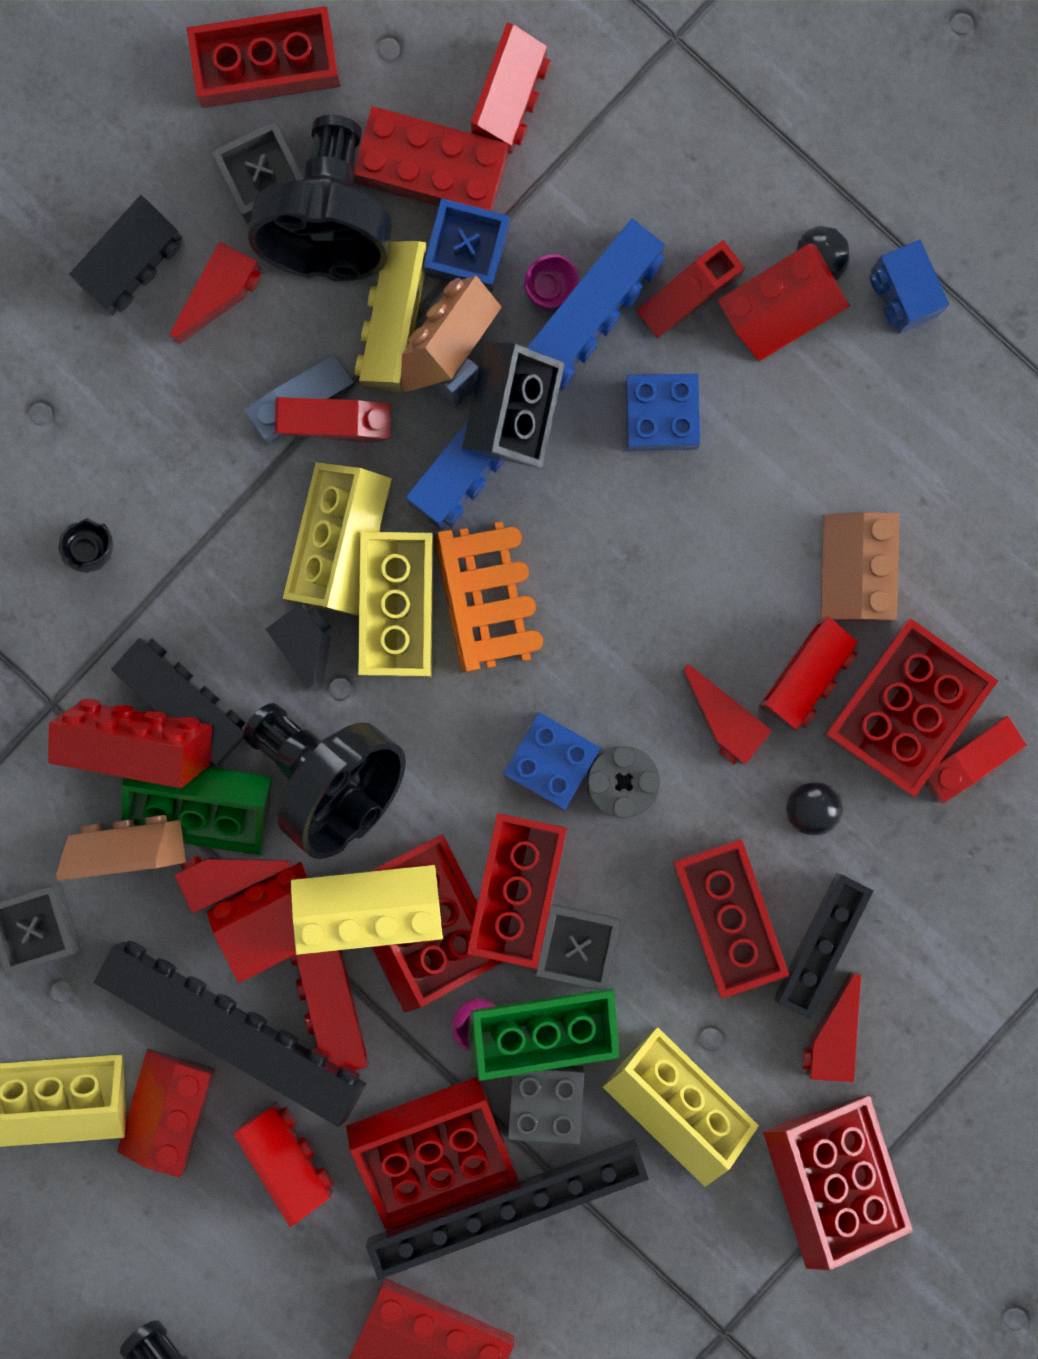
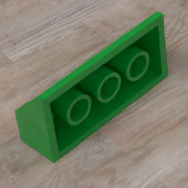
[121,767,271,855]
[468,988,620,1081]

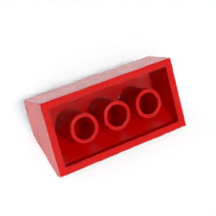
[467,813,567,969]

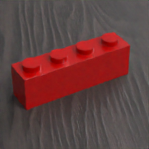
[289,950,369,1070]

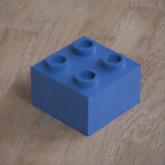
[423,198,510,292]
[869,239,949,334]
[625,373,700,451]
[503,712,601,810]

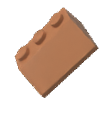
[401,275,502,392]
[820,512,900,622]
[56,815,186,881]

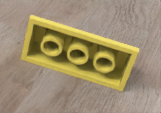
[355,241,427,394]
[283,462,392,616]
[358,532,434,677]
[291,865,443,955]
[603,1027,759,1187]
[0,1055,127,1147]

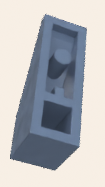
[244,355,354,444]
[433,358,479,408]

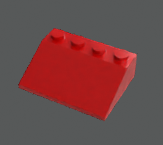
[823,618,998,797]
[368,834,503,1013]
[346,1077,519,1231]
[763,1095,913,1270]
[349,1278,514,1359]

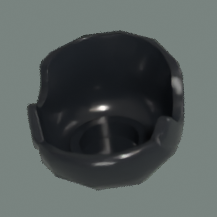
[796,226,850,280]
[58,518,113,573]
[786,782,843,835]

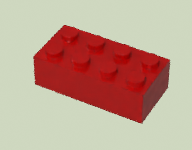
[186,6,341,108]
[354,106,509,211]
[48,699,212,788]
[672,838,790,999]

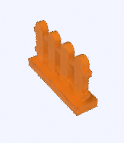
[434,521,543,674]

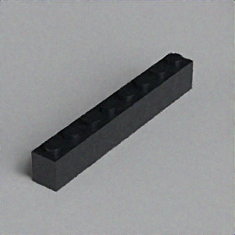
[93,941,367,1127]
[366,1139,649,1280]

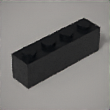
[111,638,246,765]
[774,873,874,1019]

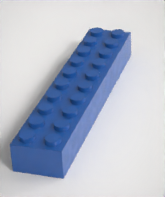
[406,218,666,531]

